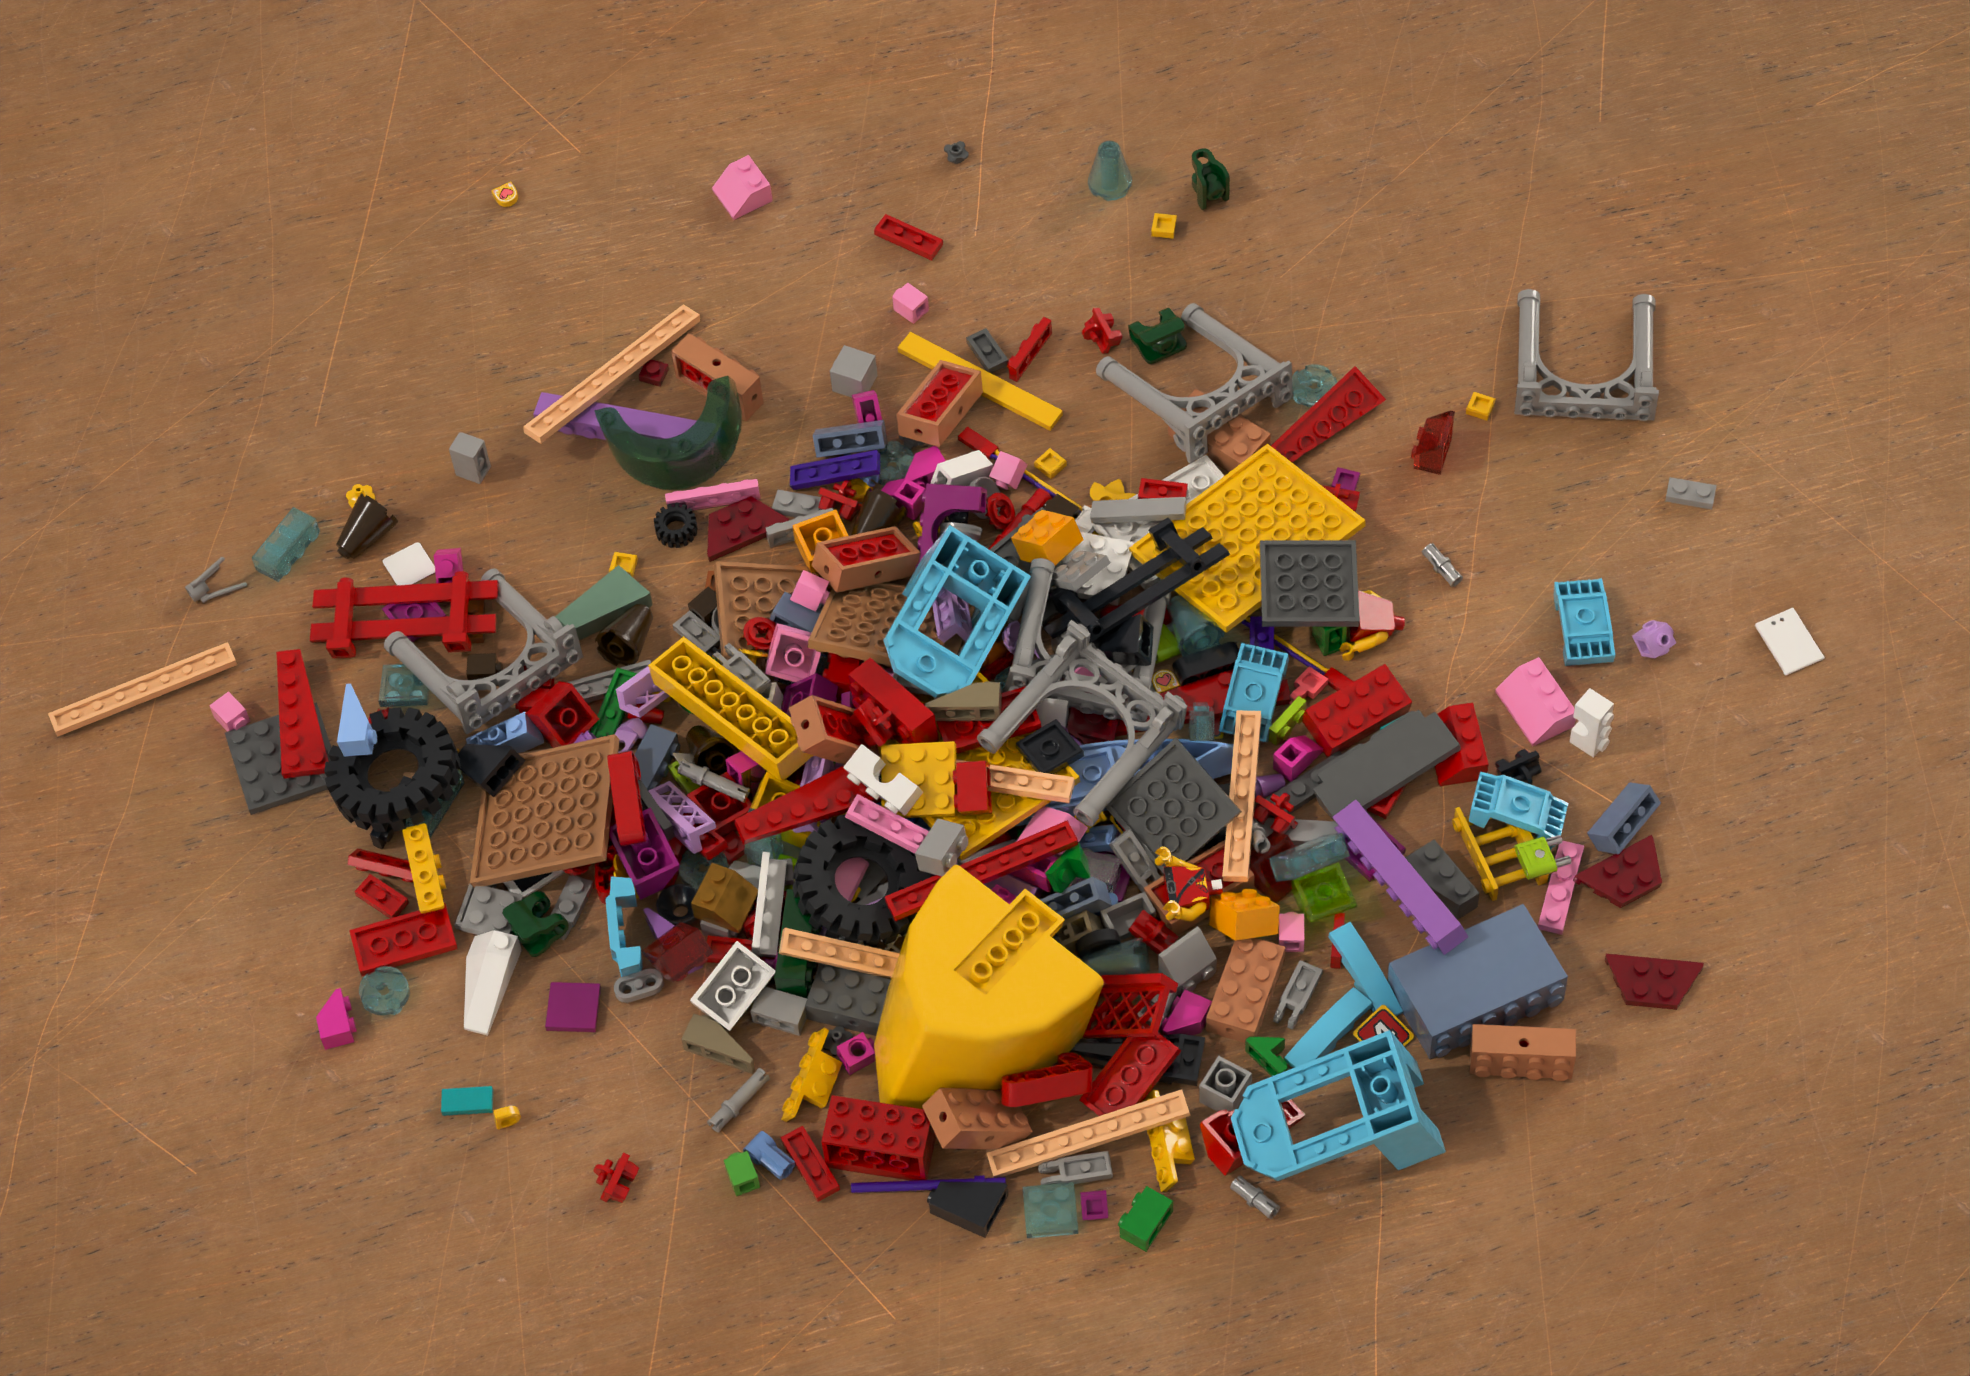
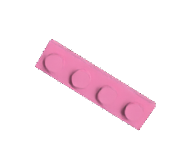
[665,479,761,511]
[845,794,929,854]
[1538,841,1584,935]

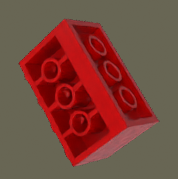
[821,1095,936,1181]

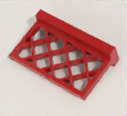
[1083,973,1179,1038]

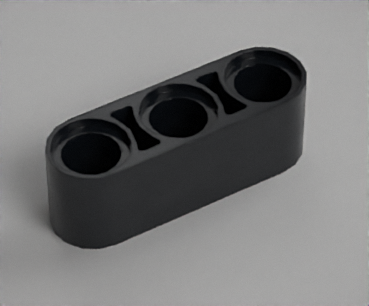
[1172,642,1239,686]

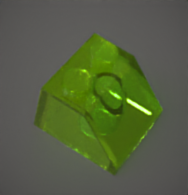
[1291,862,1357,923]

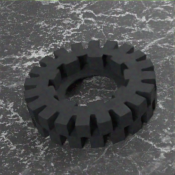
[324,707,461,832]
[792,814,931,947]

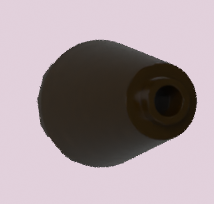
[850,488,908,536]
[336,493,398,559]
[595,604,653,667]
[686,725,739,775]

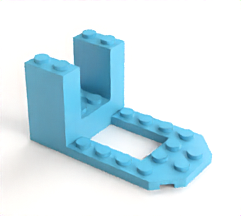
[883,525,1031,698]
[1231,1030,1446,1181]

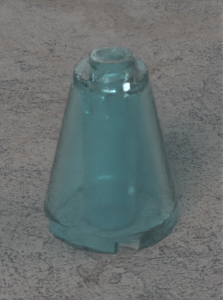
[1088,141,1132,201]
[1167,596,1224,656]
[1082,938,1150,975]

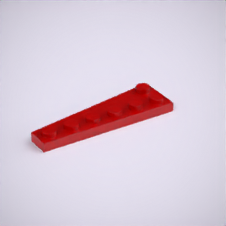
[1271,366,1386,462]
[276,649,329,779]
[1107,669,1233,737]
[734,765,881,845]

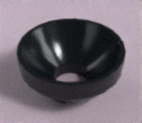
[656,884,697,927]

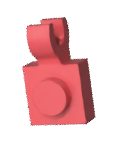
[1289,666,1328,705]

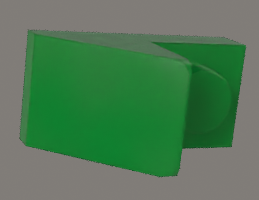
[1045,842,1091,893]
[1245,1037,1288,1077]

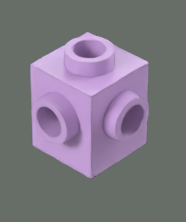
[1632,620,1676,658]

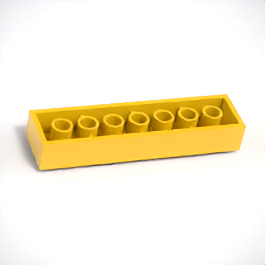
[648,636,814,782]

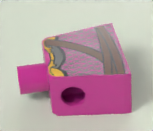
[726,751,768,799]

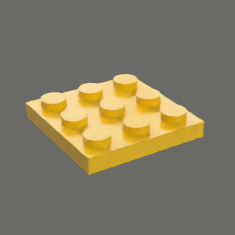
[881,741,956,818]

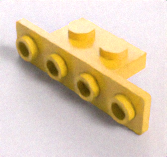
[402,823,447,914]
[781,1027,843,1122]
[1142,1090,1195,1192]

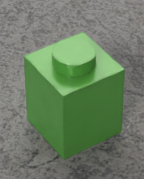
[723,1151,760,1197]

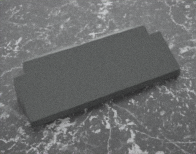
[1313,710,1461,823]

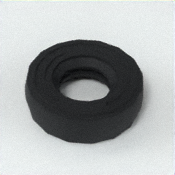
[1076,929,1121,960]

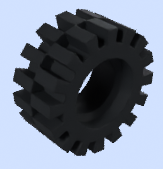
[654,503,698,548]

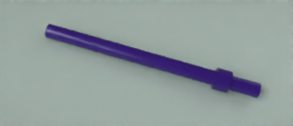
[851,1175,1006,1193]

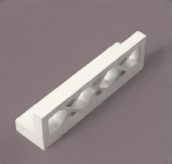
[752,852,787,958]

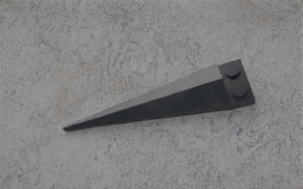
[1069,1034,1205,1086]

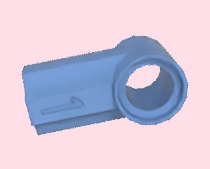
[743,1131,796,1180]

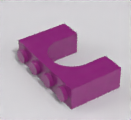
[916,483,987,568]

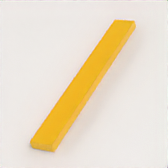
[897,332,1063,431]

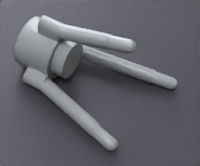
[185,557,247,603]

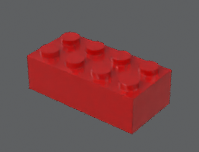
[848,657,939,744]
[1302,664,1412,758]

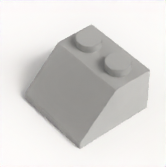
[1158,926,1217,997]

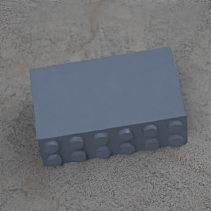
[1388,904,1568,1059]

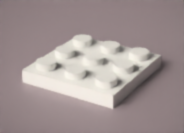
[1049,532,1135,606]

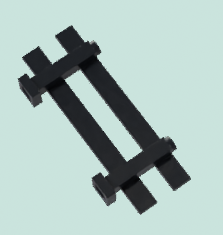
[1043,518,1230,643]

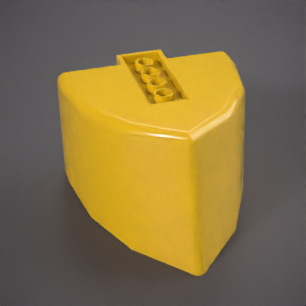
[874,865,1104,1109]

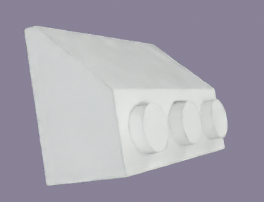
[690,941,775,1031]

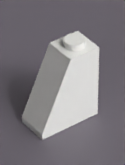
[930,450,993,486]

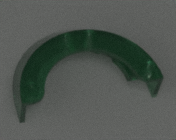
[595,376,742,490]

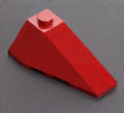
[1200,1099,1305,1176]

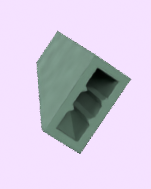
[555,565,653,640]

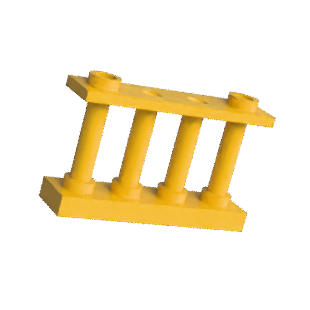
[1452,807,1549,901]

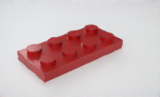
[936,686,1042,754]
[349,903,458,977]
[1079,1023,1182,1116]

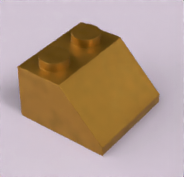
[691,863,758,933]

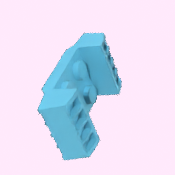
[1553,578,1615,666]
[1219,643,1289,742]
[1469,771,1568,850]
[605,877,643,977]

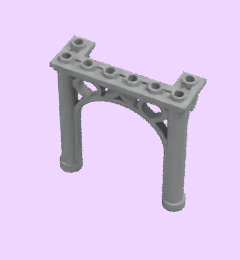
[1514,289,1659,421]
[1096,303,1293,464]
[1003,558,1171,723]
[384,569,583,735]
[977,620,1187,826]

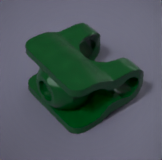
[1192,148,1230,210]
[1128,308,1187,364]
[502,891,569,957]

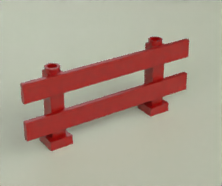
[310,571,499,658]

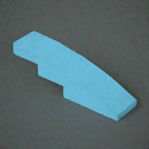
[1328,922,1403,1017]
[1284,987,1373,1068]

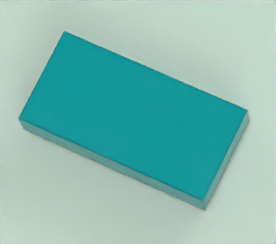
[441,1086,493,1116]

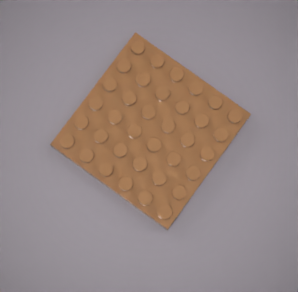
[807,582,975,668]
[470,734,620,888]

